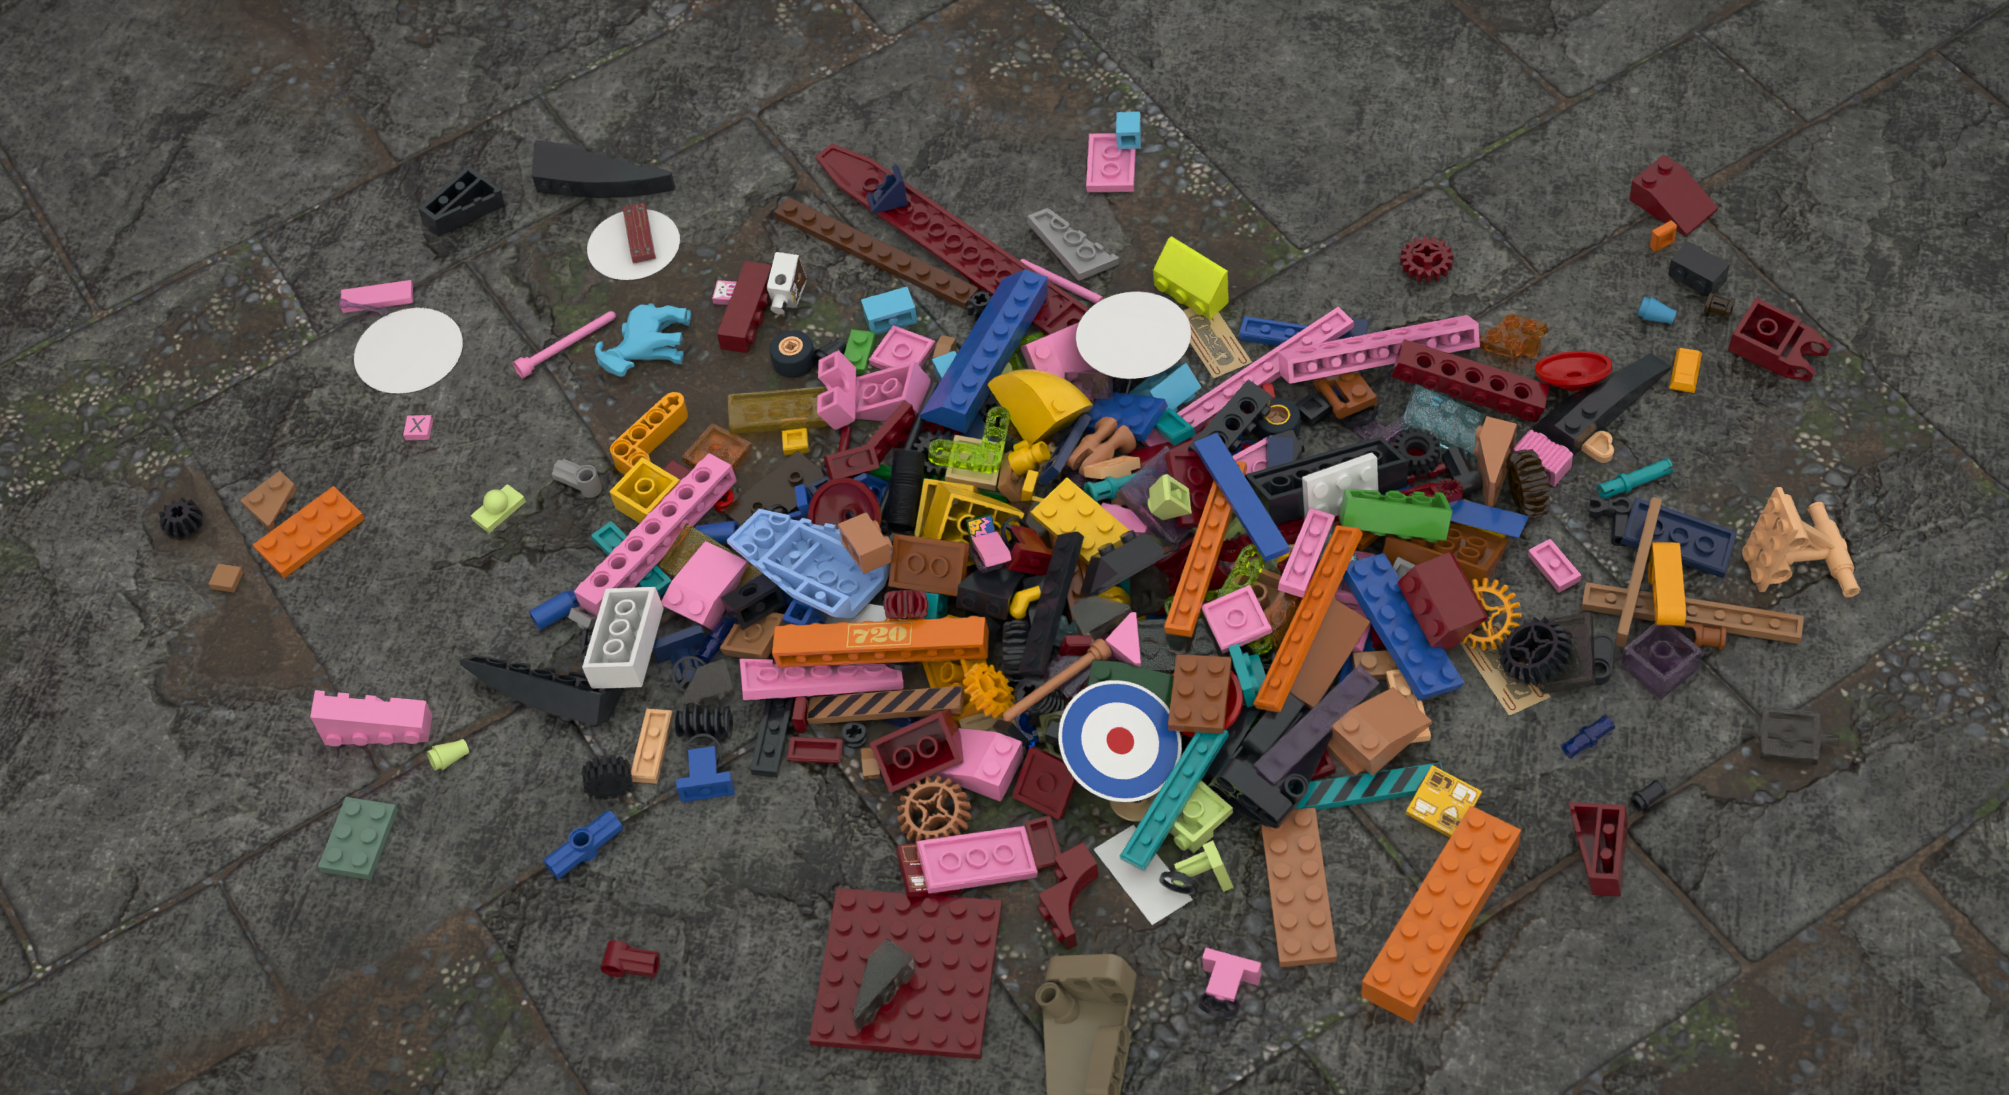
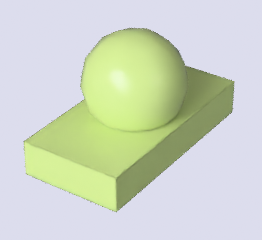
[471,484,526,533]

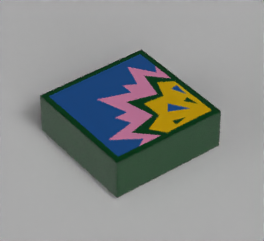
[965,513,996,546]

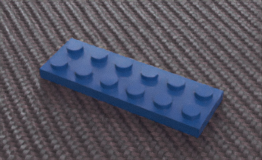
[1343,553,1464,701]

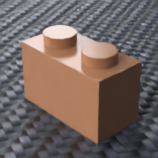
[838,513,893,574]

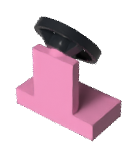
[1199,948,1261,1018]

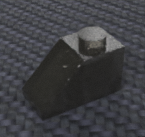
[1069,595,1133,641]

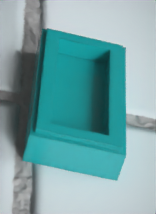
[1153,408,1196,446]

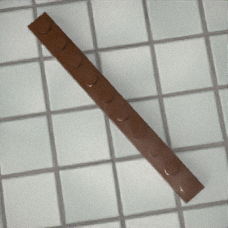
[774,197,979,310]

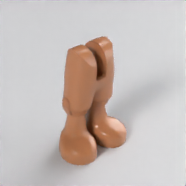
[1066,417,1136,478]

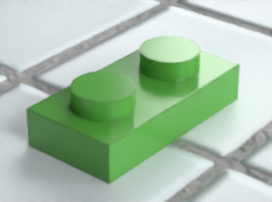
[844,330,876,375]

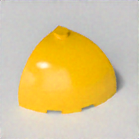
[987,369,1093,445]
[924,482,1024,566]

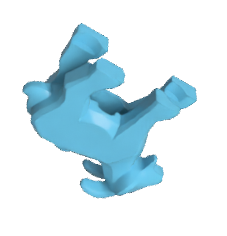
[594,303,691,377]

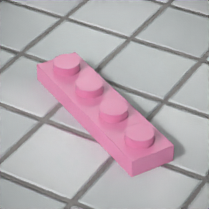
[1278,508,1335,598]

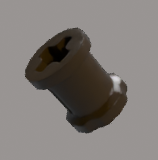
[1704,292,1736,320]

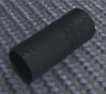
[885,449,926,531]

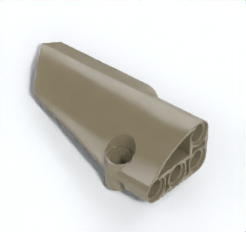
[1035,954,1137,1095]

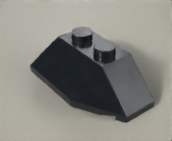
[1080,530,1180,599]

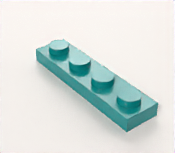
[591,521,672,597]

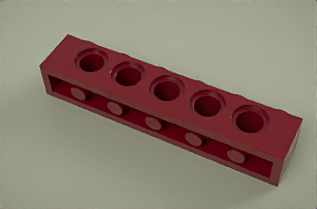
[1391,339,1549,423]

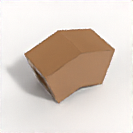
[933,335,956,358]
[861,748,882,780]

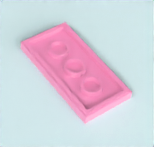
[916,826,1038,894]

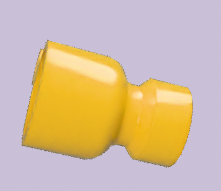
[1008,439,1051,476]

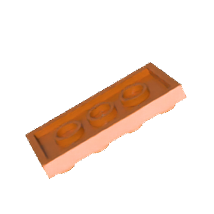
[253,486,365,578]

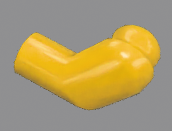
[1009,586,1041,620]

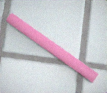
[1021,259,1103,304]

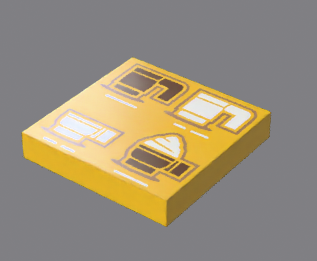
[1406,765,1482,838]

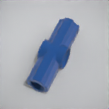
[543,810,623,879]

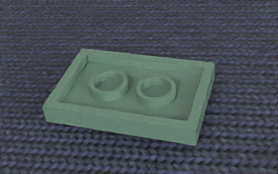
[318,797,398,880]

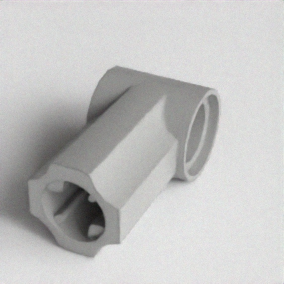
[552,459,602,498]

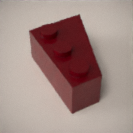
[1568,802,1628,896]

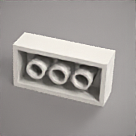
[582,587,664,689]

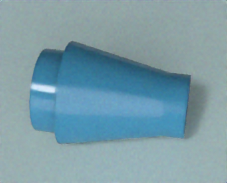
[1637,297,1677,325]

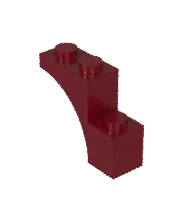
[1037,842,1099,950]

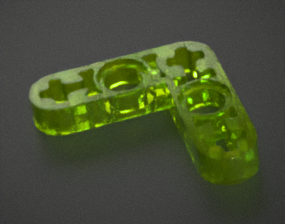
[928,406,1010,473]

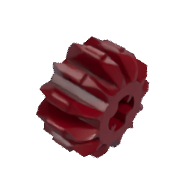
[883,590,928,620]

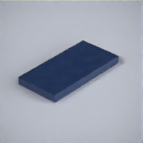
[1621,497,1737,578]

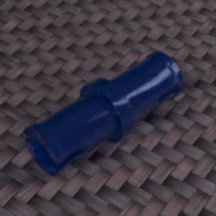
[695,617,735,666]
[1561,714,1615,759]

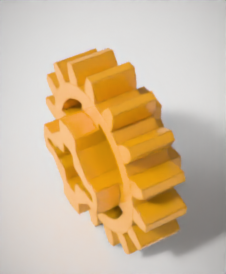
[962,662,1015,719]

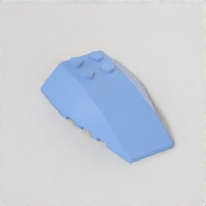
[727,509,893,619]

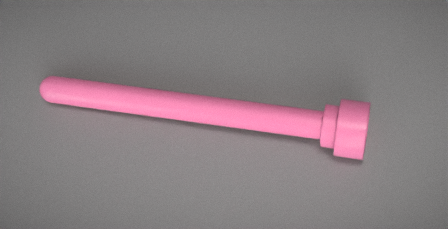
[513,311,616,379]

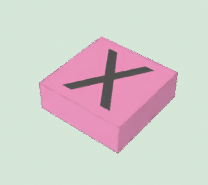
[403,415,433,440]

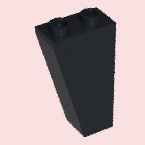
[956,541,1032,620]

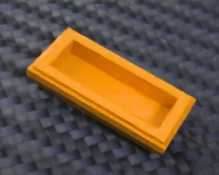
[1669,348,1702,393]

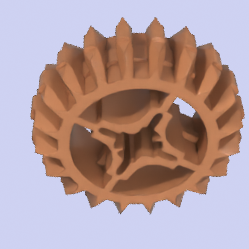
[897,775,971,844]

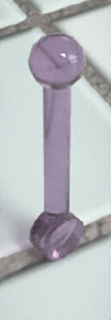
[339,299,389,316]

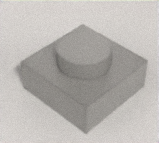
[568,607,597,630]

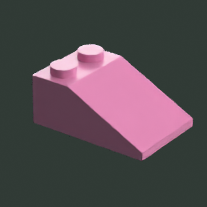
[1020,322,1095,381]
[855,361,931,421]
[661,541,749,631]
[932,728,1024,802]

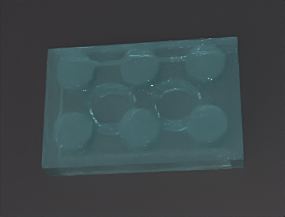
[1401,384,1484,459]

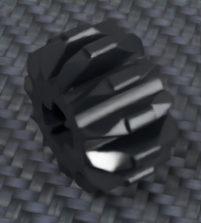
[159,497,203,541]

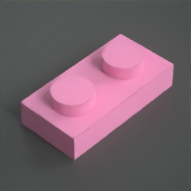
[1528,539,1581,593]

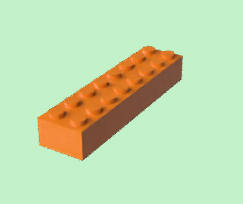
[1361,805,1521,1023]

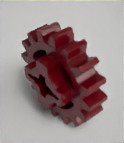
[1400,235,1454,283]

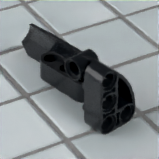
[1208,687,1343,829]

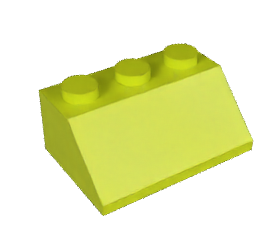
[1153,236,1229,320]

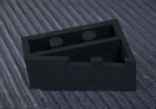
[419,166,504,237]

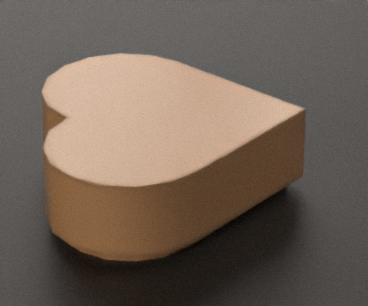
[1581,431,1614,463]

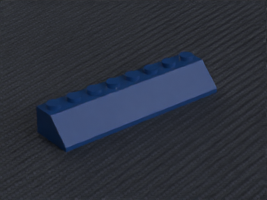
[920,269,1047,434]

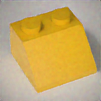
[609,457,680,524]

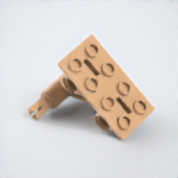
[1742,487,1860,597]

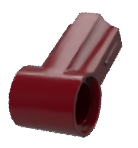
[600,940,660,978]

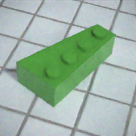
[1339,489,1452,542]

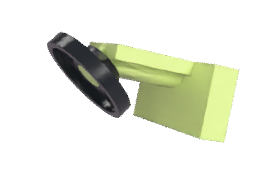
[1159,841,1234,894]

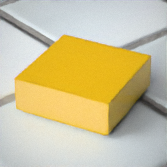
[782,428,809,456]

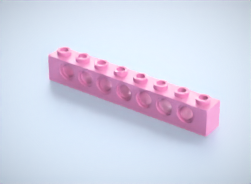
[1278,315,1480,384]
[574,453,737,616]

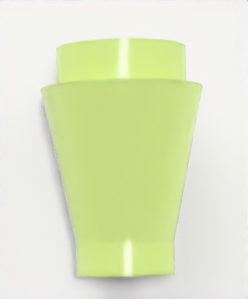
[427,739,469,771]

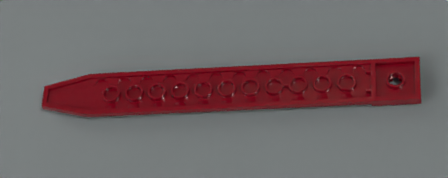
[815,143,1089,336]

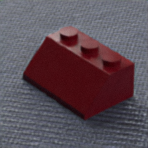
[1397,552,1488,649]
[869,709,963,793]

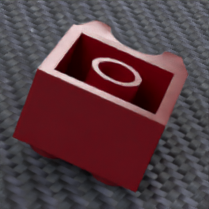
[1728,298,1831,382]

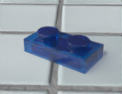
[1013,701,1039,756]

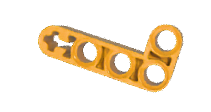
[610,392,688,475]
[1648,542,1686,626]

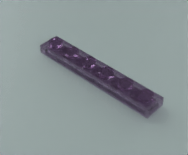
[1252,665,1379,786]

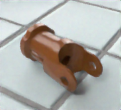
[1675,623,1726,650]

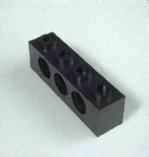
[1187,379,1273,454]

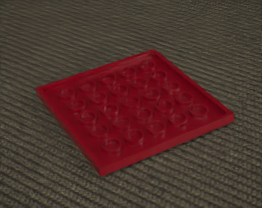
[809,888,1003,1059]

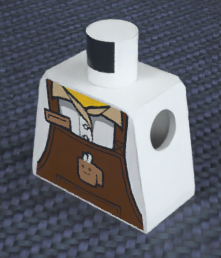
[767,252,807,314]

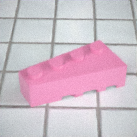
[310,690,432,746]

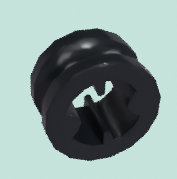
[842,721,867,749]

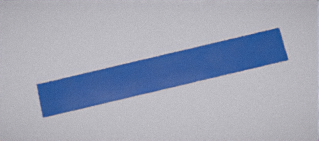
[1381,486,1529,538]

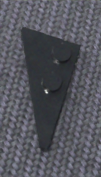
[1185,705,1264,780]

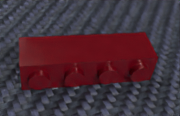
[717,261,772,353]

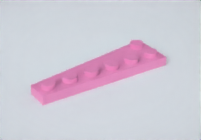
[740,659,903,700]

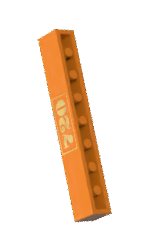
[772,616,989,667]

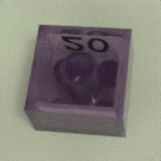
[1621,623,1703,700]

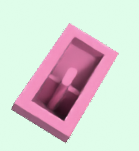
[1106,612,1141,667]

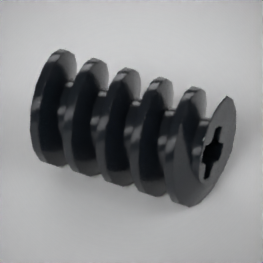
[1014,676,1065,717]
[675,704,733,740]

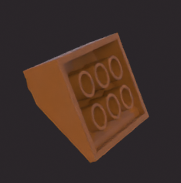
[1383,521,1509,593]

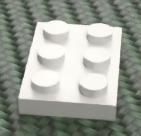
[1302,453,1378,519]

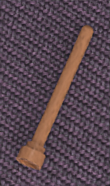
[1003,638,1112,721]

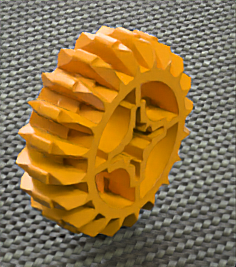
[1461,578,1522,651]

